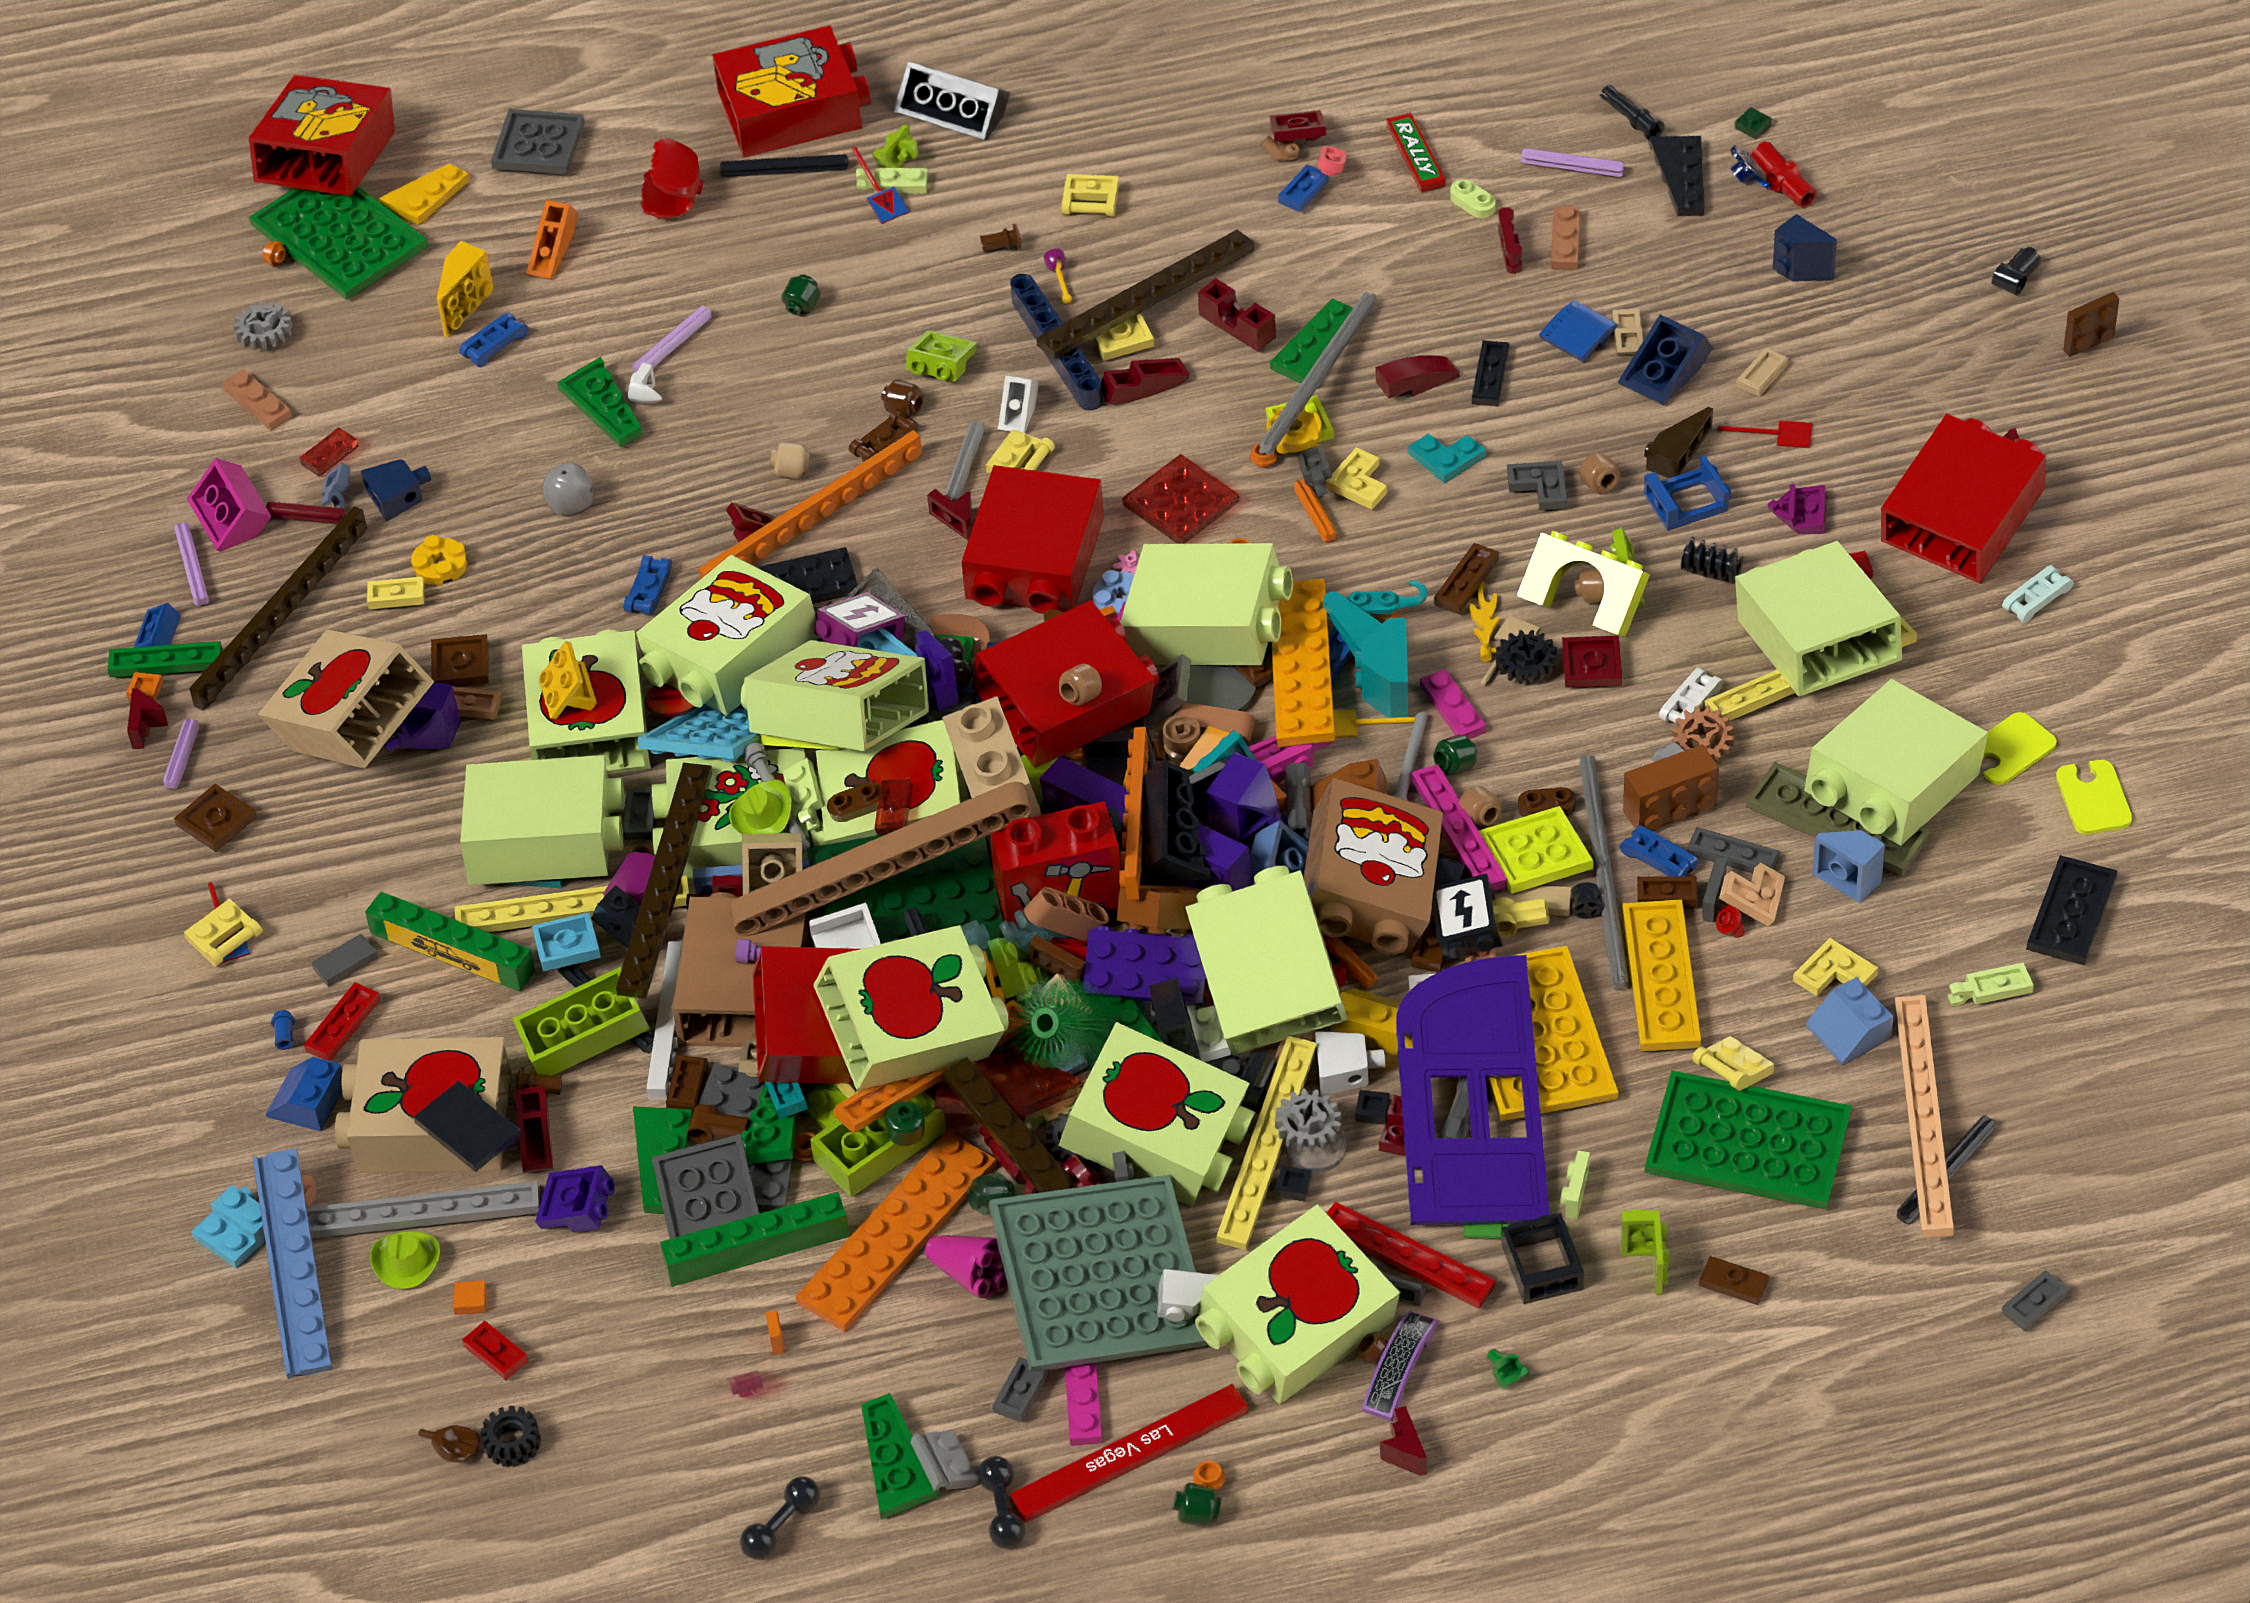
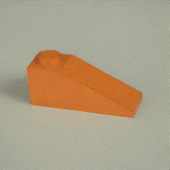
[526,200,579,280]

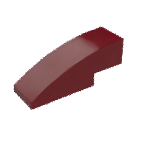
[1375,355,1460,399]
[1101,358,1190,405]
[514,1086,554,1174]

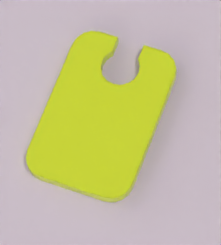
[1983,712,2057,785]
[2056,760,2132,835]

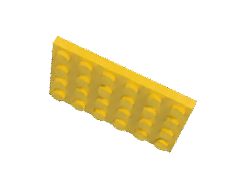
[1452,946,1618,1121]

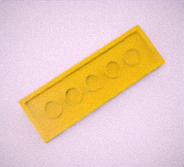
[1622,900,1701,1052]

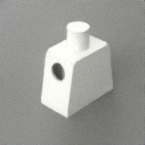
[1315,1031,1385,1096]

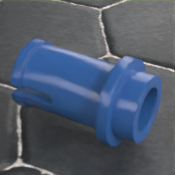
[271,1010,295,1050]

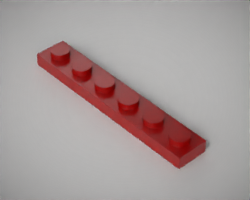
[1326,1202,1495,1309]

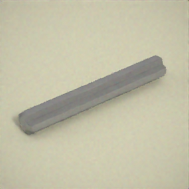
[944,421,984,502]

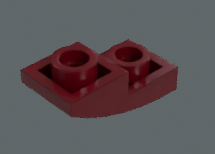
[1378,1095,1405,1156]

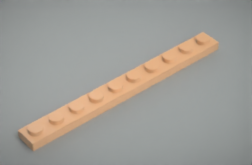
[1895,995,1954,1238]

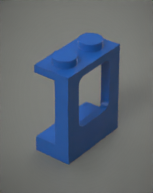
[1644,455,1731,531]

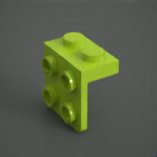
[1620,1209,1669,1295]

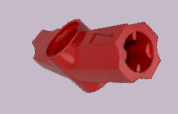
[1751,141,1817,209]

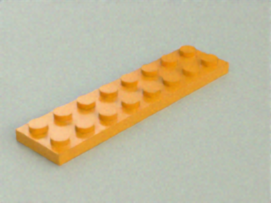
[1272,578,1335,747]

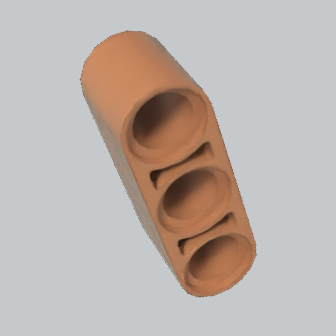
[1172,703,1256,746]
[1024,887,1109,942]

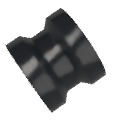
[1570,882,1602,919]

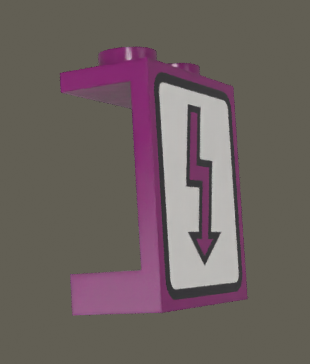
[814,592,905,648]

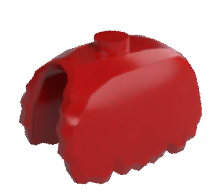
[640,138,704,220]

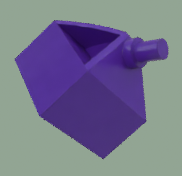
[384,682,461,752]
[1206,752,1288,842]

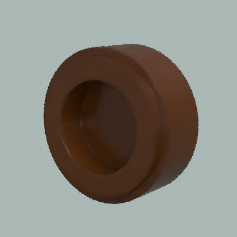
[1357,1332,1387,1364]

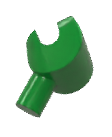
[1487,1349,1531,1389]

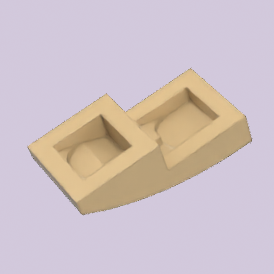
[1612,309,1643,355]

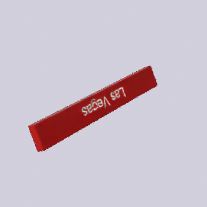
[1010,1383,1248,1523]

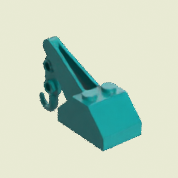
[1323,580,1428,718]

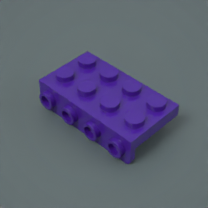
[1083,926,1205,1006]

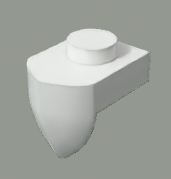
[628,363,662,404]

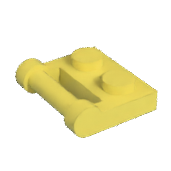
[1062,174,1119,217]
[986,429,1055,474]
[184,898,263,967]
[1692,1036,1774,1091]

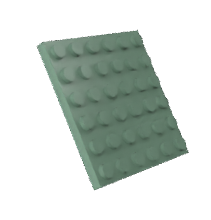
[988,1175,1210,1372]

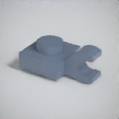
[321,463,351,508]

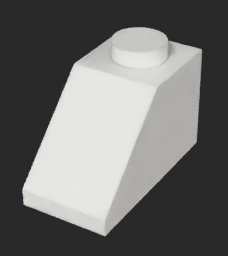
[998,376,1039,433]
[1157,1269,1219,1322]

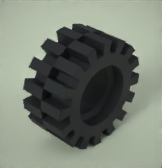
[481,1405,541,1467]

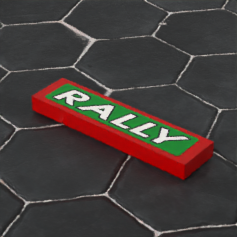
[1386,113,1446,193]

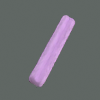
[163,719,199,789]

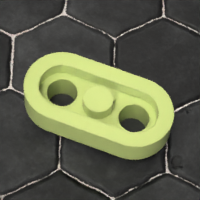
[1450,180,1496,218]

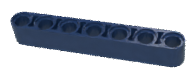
[1010,273,1102,411]

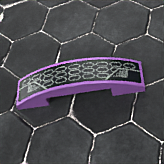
[1362,1311,1438,1421]

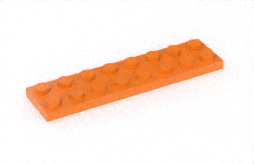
[795,1131,997,1332]

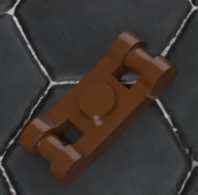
[849,409,918,462]

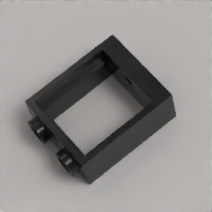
[1149,978,1201,1061]
[1501,1213,1584,1304]

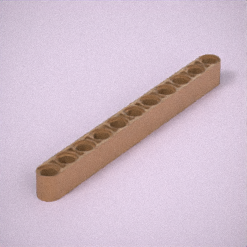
[730,782,1032,936]

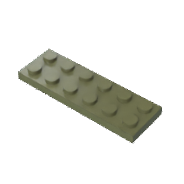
[1746,762,1931,877]

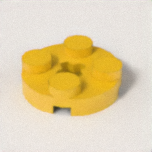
[1266,406,1321,454]
[411,535,467,586]

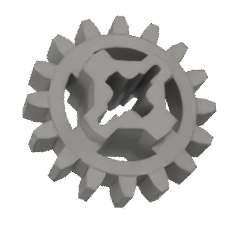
[233,301,293,351]
[1275,1089,1341,1153]

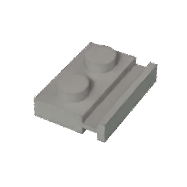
[910,1431,978,1490]

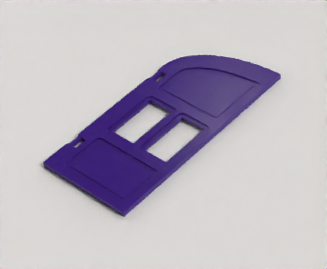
[1396,955,1550,1225]

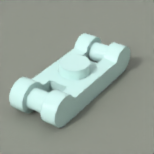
[2002,565,2074,623]

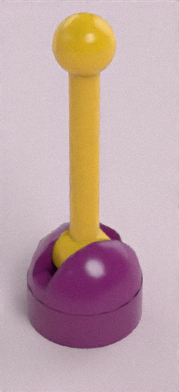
[1044,249,1072,304]

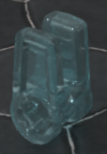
[1000,909,1056,953]

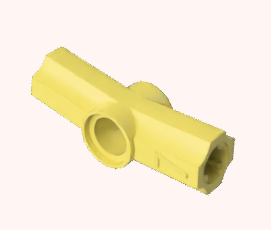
[1492,898,1550,937]

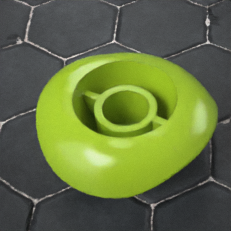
[729,779,792,835]
[370,1231,440,1289]

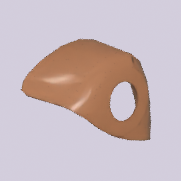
[930,614,990,671]

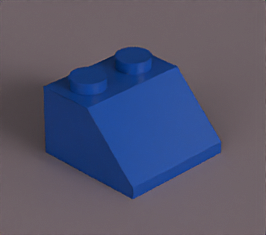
[266,1057,342,1132]

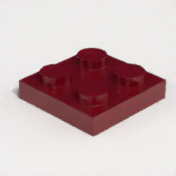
[1269,110,1327,144]
[1562,635,1622,688]

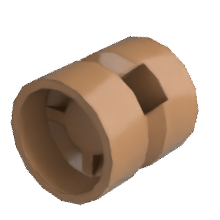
[1163,715,1201,762]

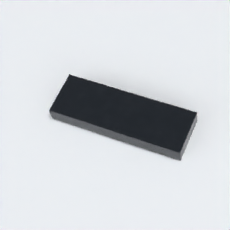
[1472,340,1509,407]

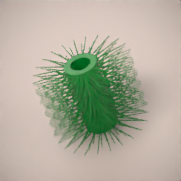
[1007,978,1114,1070]

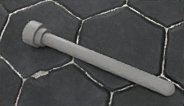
[1393,712,1427,801]
[742,743,810,852]

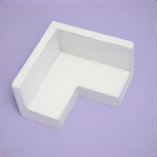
[809,903,881,949]

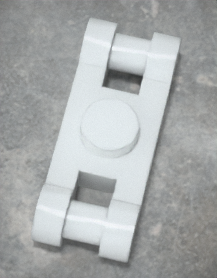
[1659,667,1723,727]

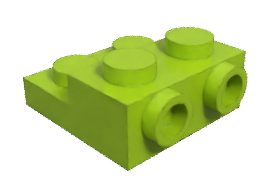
[906,330,977,382]
[988,938,1048,1002]

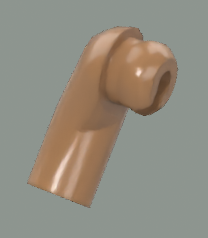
[1260,135,1299,161]

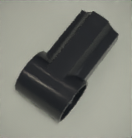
[1992,246,2041,295]
[1240,1051,1277,1114]

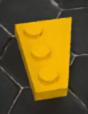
[379,163,470,225]

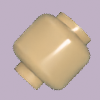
[769,442,810,479]

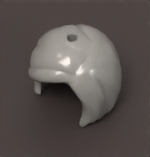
[542,462,594,516]

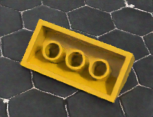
[1331,988,1412,1056]

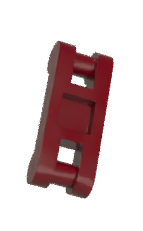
[1498,207,1522,274]

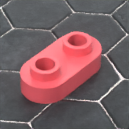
[1317,146,1347,176]

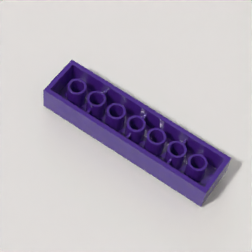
[1039,756,1253,892]

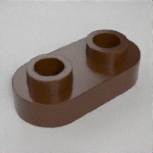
[827,782,886,822]
[1518,787,1576,817]

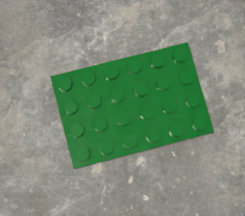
[249,186,429,300]
[1645,1070,1852,1210]

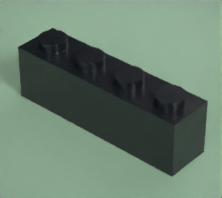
[1142,760,1211,883]

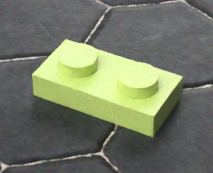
[1561,1151,1590,1220]

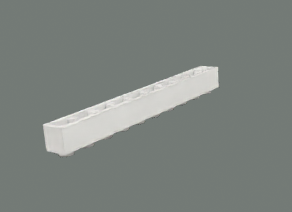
[646,941,683,1101]

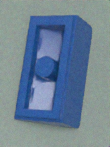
[133,603,180,648]

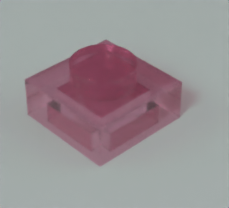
[727,1370,763,1398]

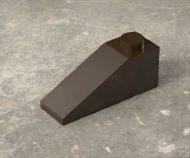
[1644,407,1713,478]

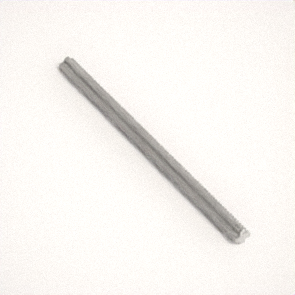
[1259,292,1377,455]
[1579,755,1629,991]

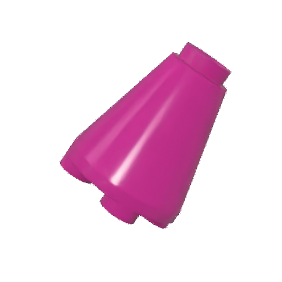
[925,1235,1008,1298]

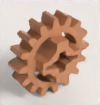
[1671,706,1734,763]

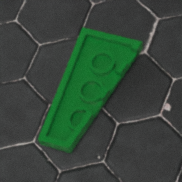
[1270,298,1353,384]
[557,357,642,448]
[741,1083,802,1164]
[633,1106,693,1214]
[861,1393,940,1520]

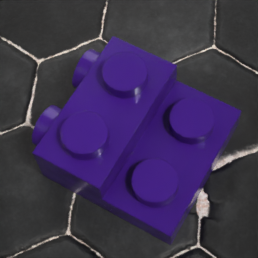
[915,630,959,711]
[535,1165,615,1232]

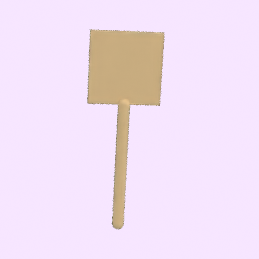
[1480,615,1540,685]

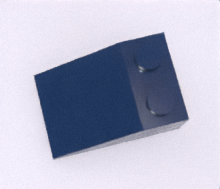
[1618,314,1713,405]

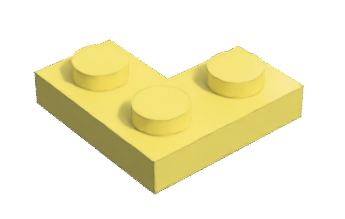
[1326,447,1387,510]
[1793,938,1878,996]

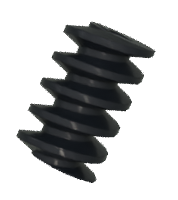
[1681,537,1744,584]

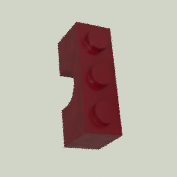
[1198,278,1276,352]

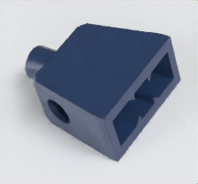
[361,459,431,521]

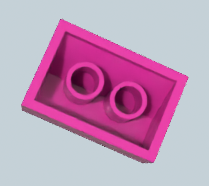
[187,458,271,551]

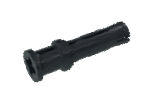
[1600,85,1665,141]

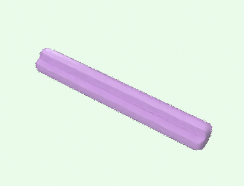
[1521,148,1624,177]
[632,306,712,372]
[174,522,209,606]

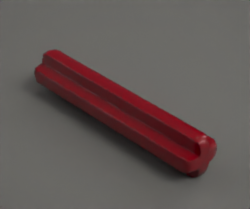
[266,501,345,524]

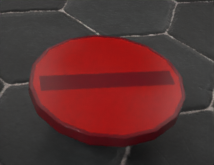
[645,683,697,717]

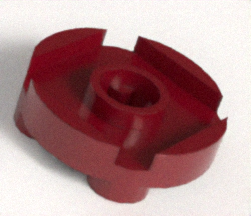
[1062,1153,1108,1187]

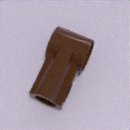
[687,1104,751,1144]

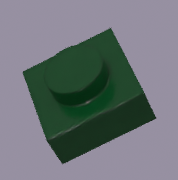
[1735,107,1772,139]

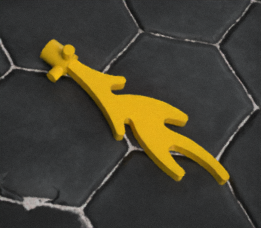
[1469,581,1500,662]

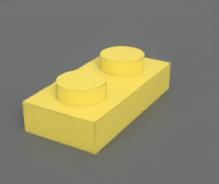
[367,576,424,609]

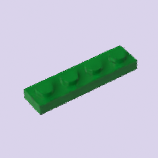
[107,641,223,678]

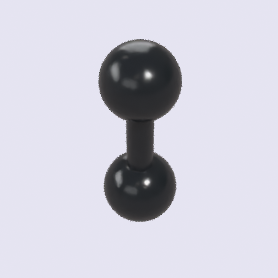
[938,637,972,691]
[978,1456,1025,1549]
[740,1476,820,1560]

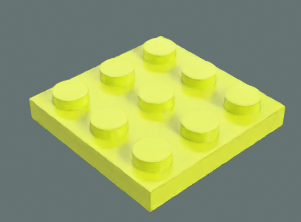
[1479,806,1593,894]

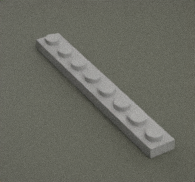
[307,1181,540,1239]

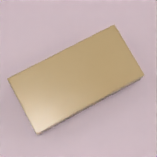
[1736,348,1789,397]

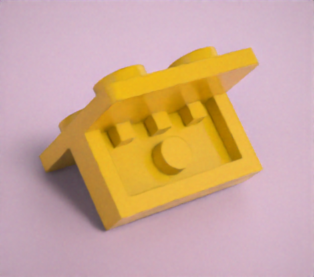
[539,641,597,719]

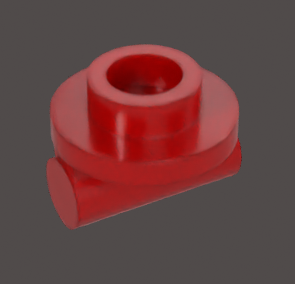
[1716,905,1745,938]

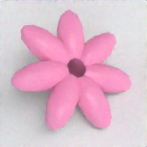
[1113,550,1140,574]

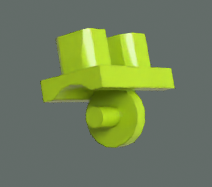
[872,125,918,168]

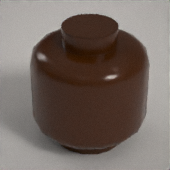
[881,379,924,418]

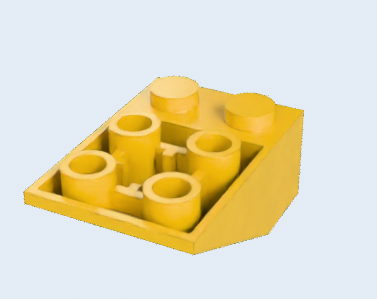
[436,241,494,338]

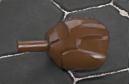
[418,1425,480,1463]

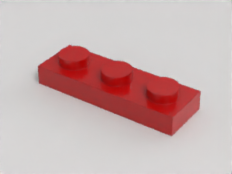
[304,982,381,1061]

